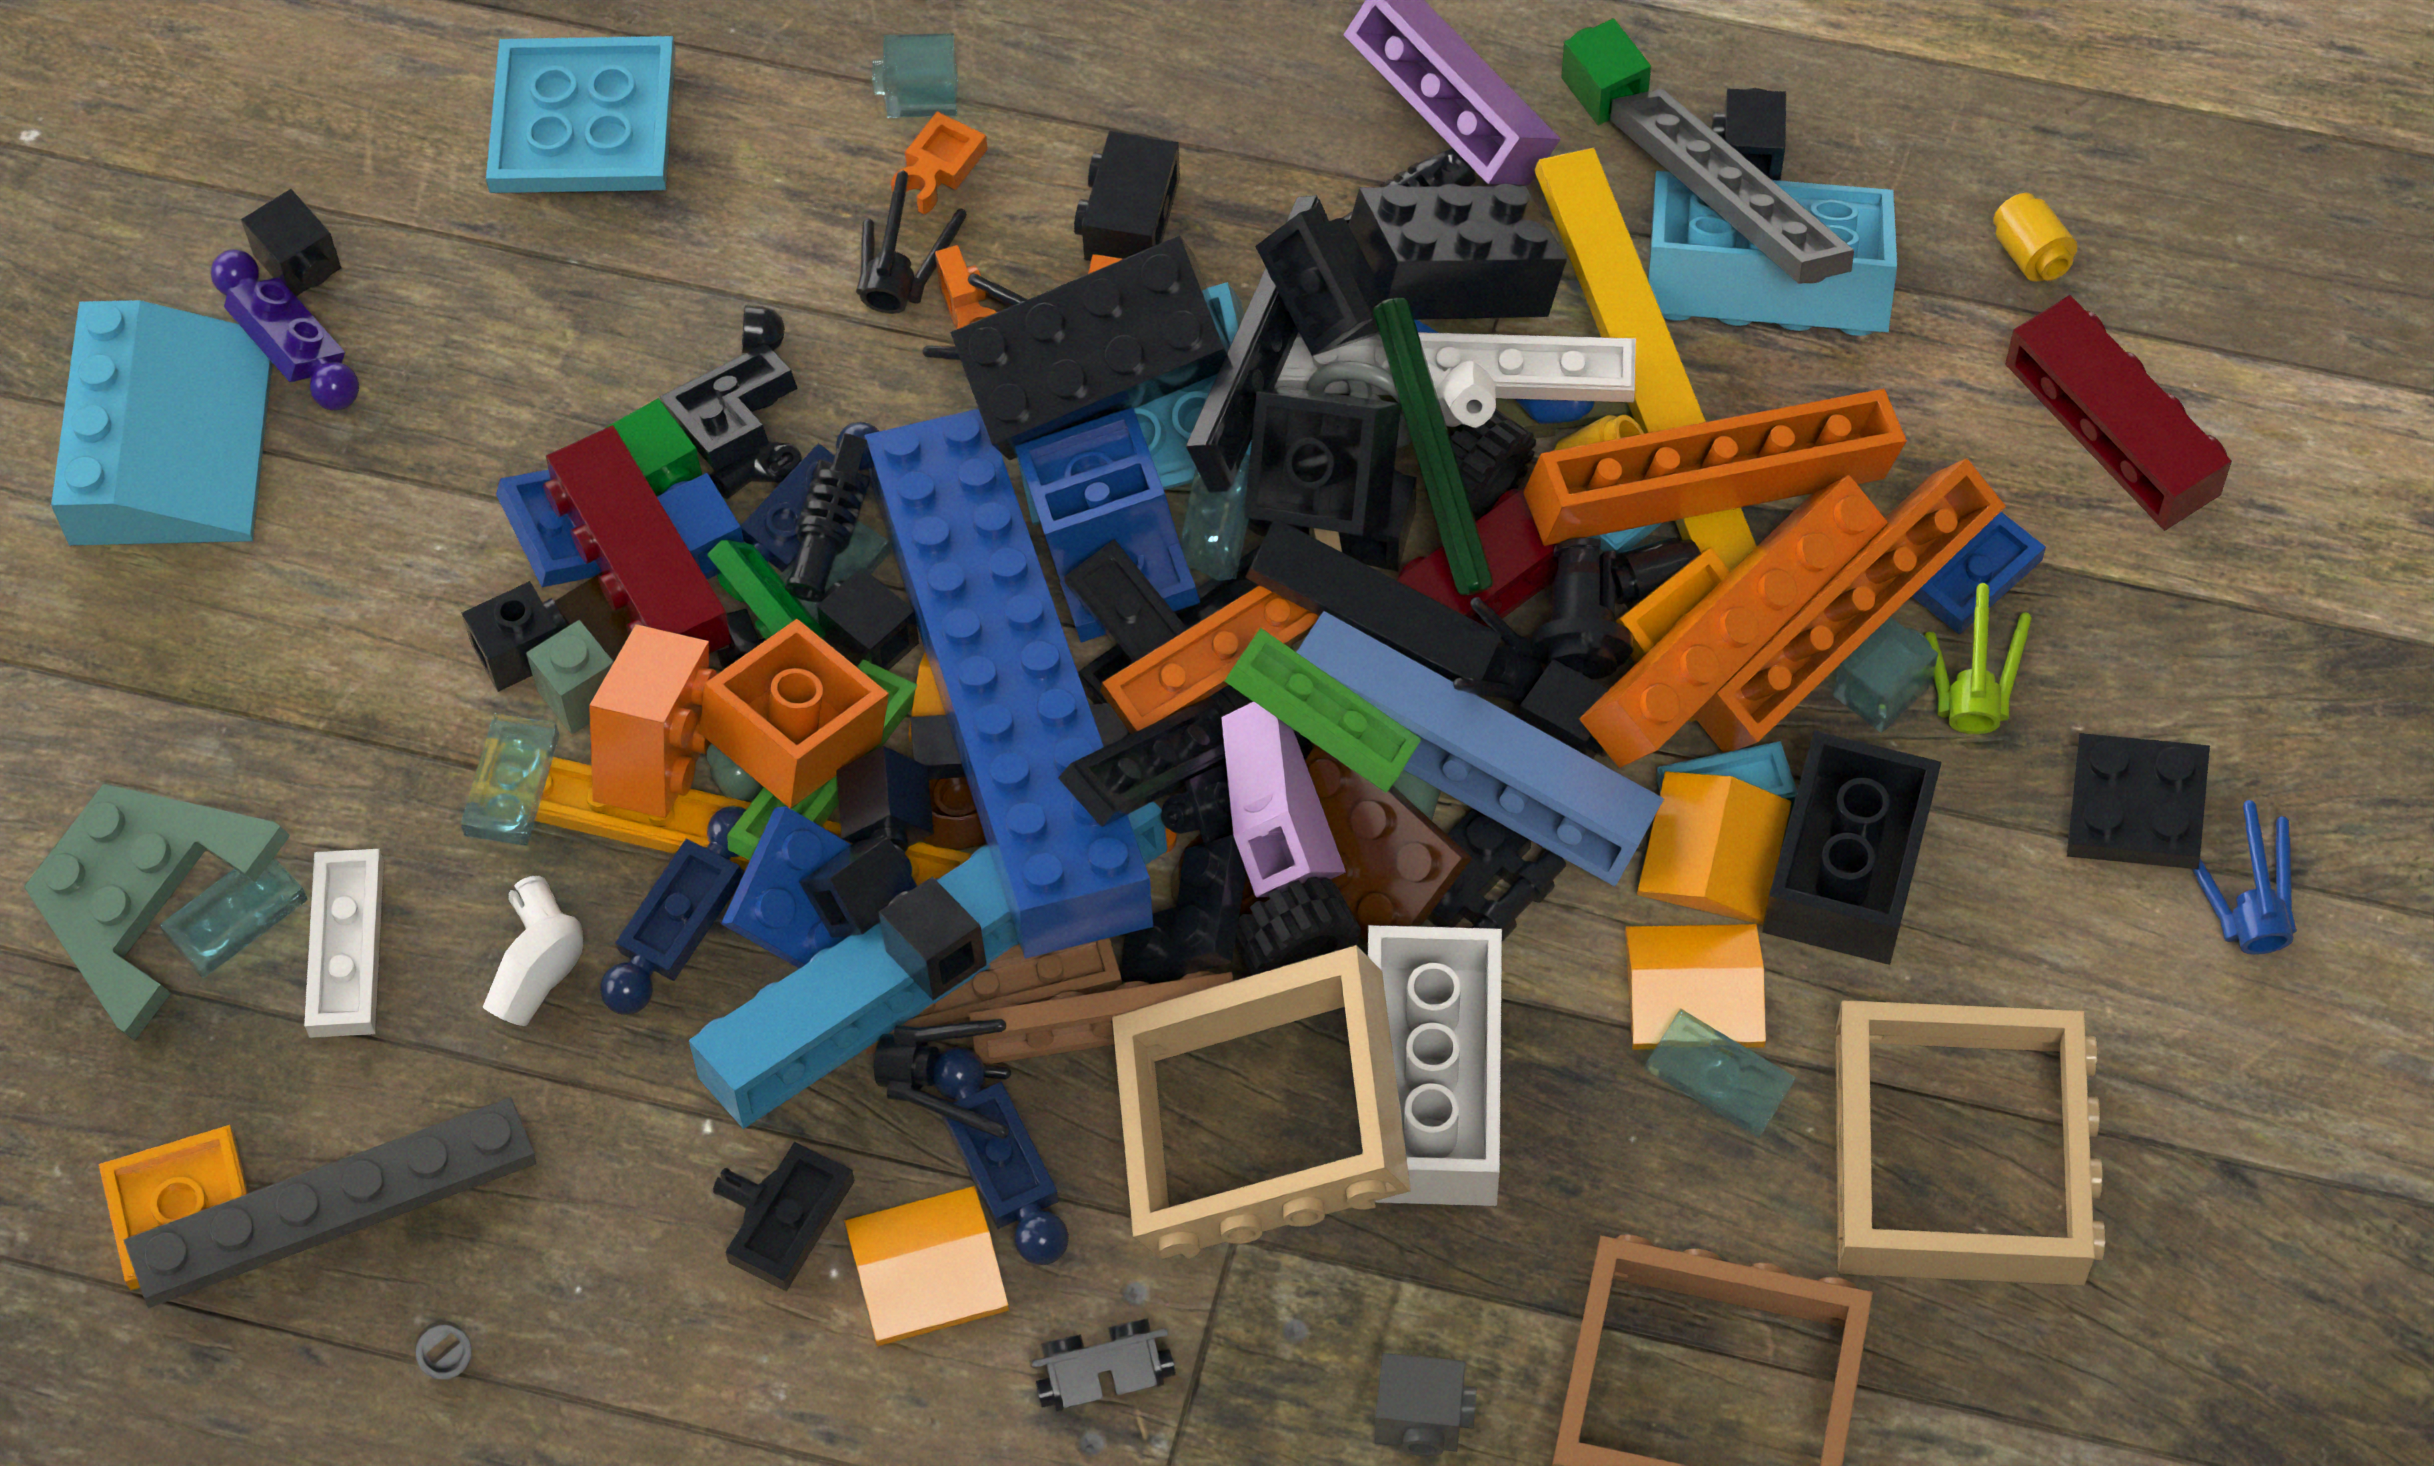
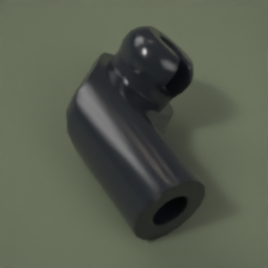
[709,441,802,499]

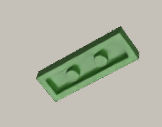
[1224,628,1422,793]

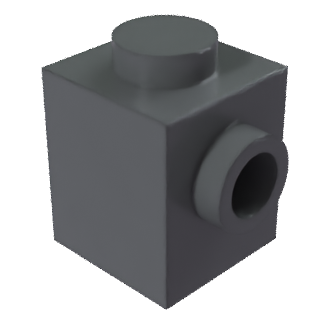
[1375,1353,1477,1457]

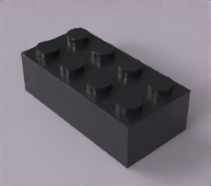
[950,235,1230,461]

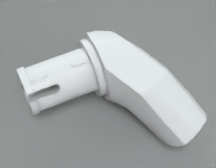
[1381,358,1496,428]
[483,876,583,1026]

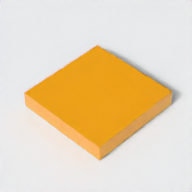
[99,1125,249,1291]

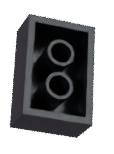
[1349,184,1567,320]
[1762,730,1942,965]

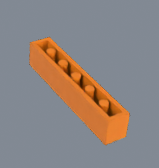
[1523,388,1907,546]
[1693,458,2006,753]
[1579,474,1888,768]

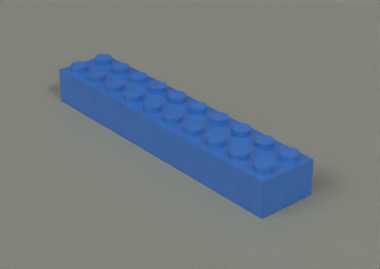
[865,409,1153,959]

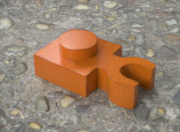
[891,111,988,214]

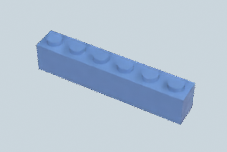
[1297,611,1664,887]

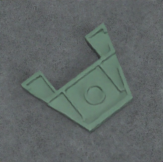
[24,783,290,1040]

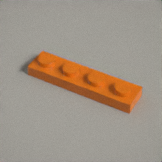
[1100,585,1320,734]

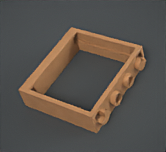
[1552,1235,1873,1466]

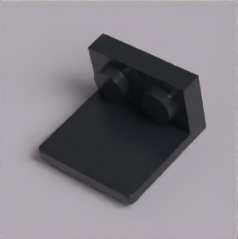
[1255,207,1387,356]

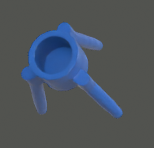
[2192,800,2297,955]

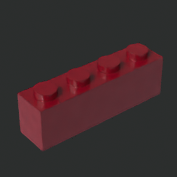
[2005,295,2232,531]
[543,425,731,654]
[1396,486,1558,628]

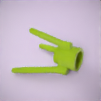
[1924,583,2032,734]

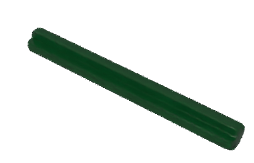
[1373,297,1493,596]

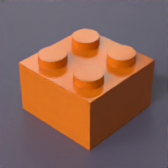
[699,619,889,809]
[589,624,717,818]

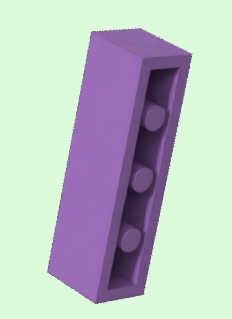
[1343,0,1561,185]

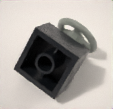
[1244,361,1412,536]

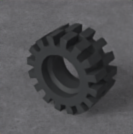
[1427,409,1536,521]
[1235,877,1361,976]

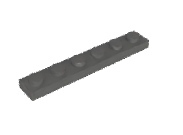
[1610,88,1854,284]
[123,1097,536,1309]

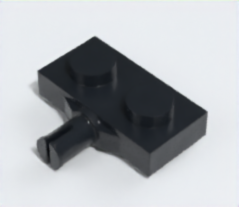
[713,1142,855,1292]

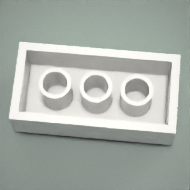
[1368,925,1502,1206]

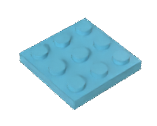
[486,36,676,193]

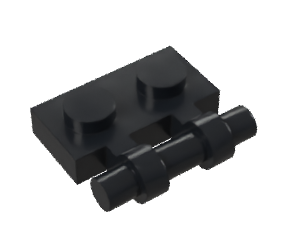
[1427,808,1566,941]

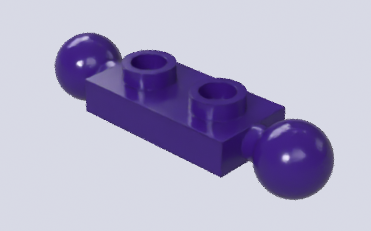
[211,249,359,411]

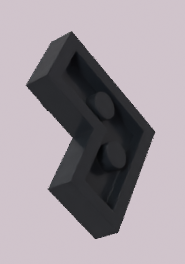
[660,343,798,471]
[1120,834,1246,984]

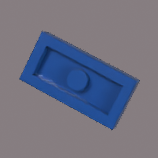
[496,470,601,587]
[1912,512,2046,635]

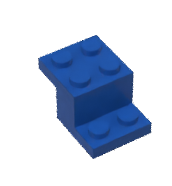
[1015,407,1200,643]

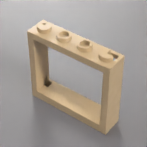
[1112,945,1411,1259]
[1835,1000,2105,1285]

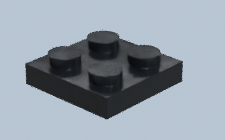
[2067,733,2210,870]

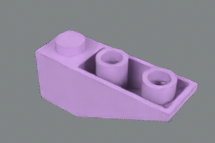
[1221,702,1346,897]

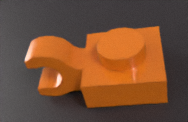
[935,245,997,330]

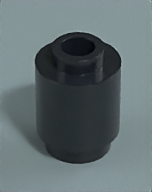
[1611,537,1701,609]

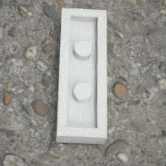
[304,849,384,1038]

